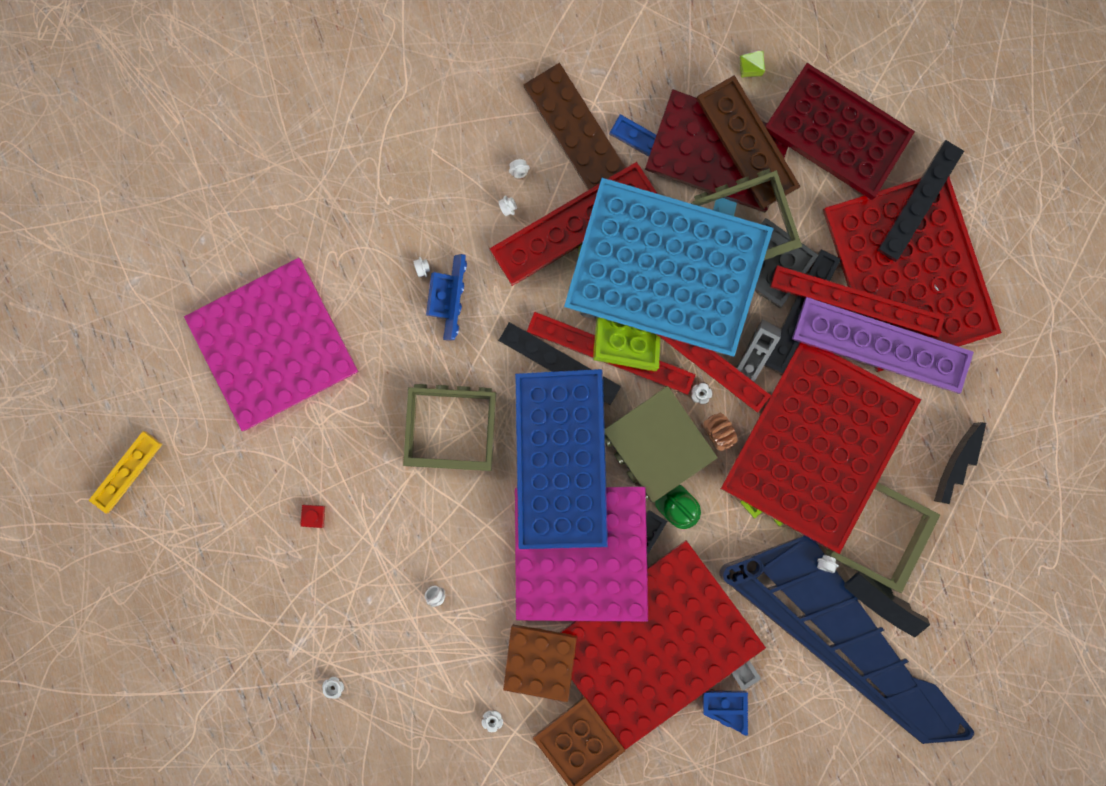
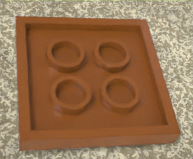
[503,624,577,702]
[533,697,625,786]

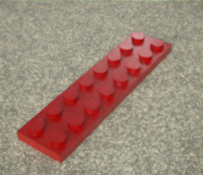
[489,162,658,286]

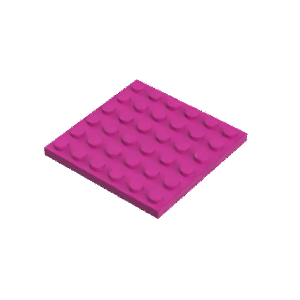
[184,258,359,431]
[515,487,648,621]

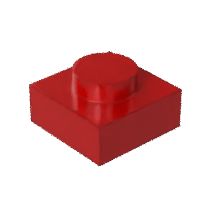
[300,504,325,528]

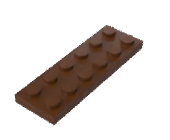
[523,62,626,190]
[696,75,801,210]

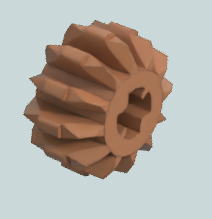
[704,412,737,451]

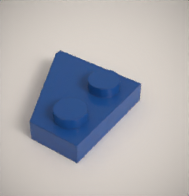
[703,691,748,736]

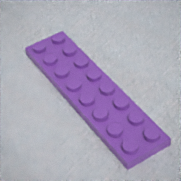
[792,297,974,394]

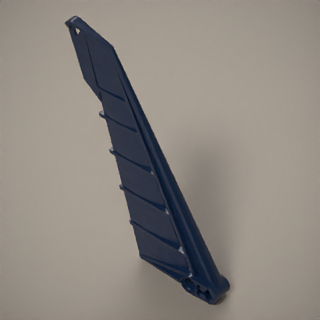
[720,536,974,744]

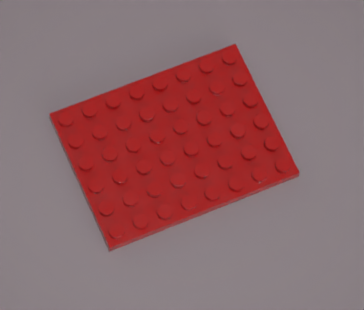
[823,177,1002,372]
[720,342,922,554]
[560,540,766,750]

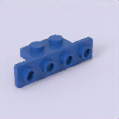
[426,254,467,341]

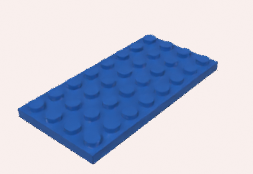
[515,369,608,549]

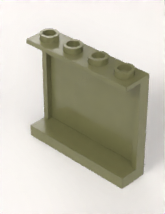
[605,386,718,503]

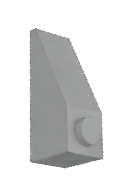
[736,319,781,382]

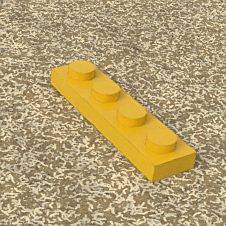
[88,431,163,514]

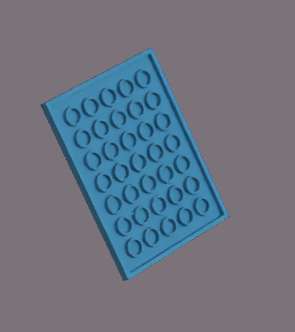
[564,178,774,357]

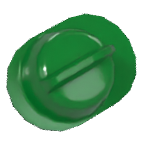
[655,485,701,529]

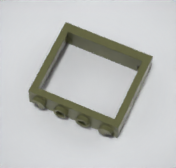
[691,168,802,260]
[403,384,497,471]
[825,483,940,593]

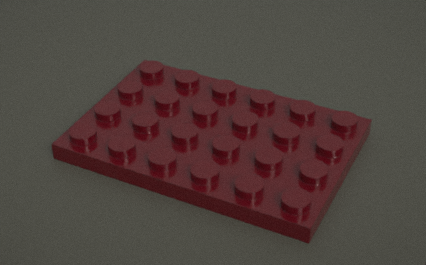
[765,63,915,200]
[645,89,788,213]

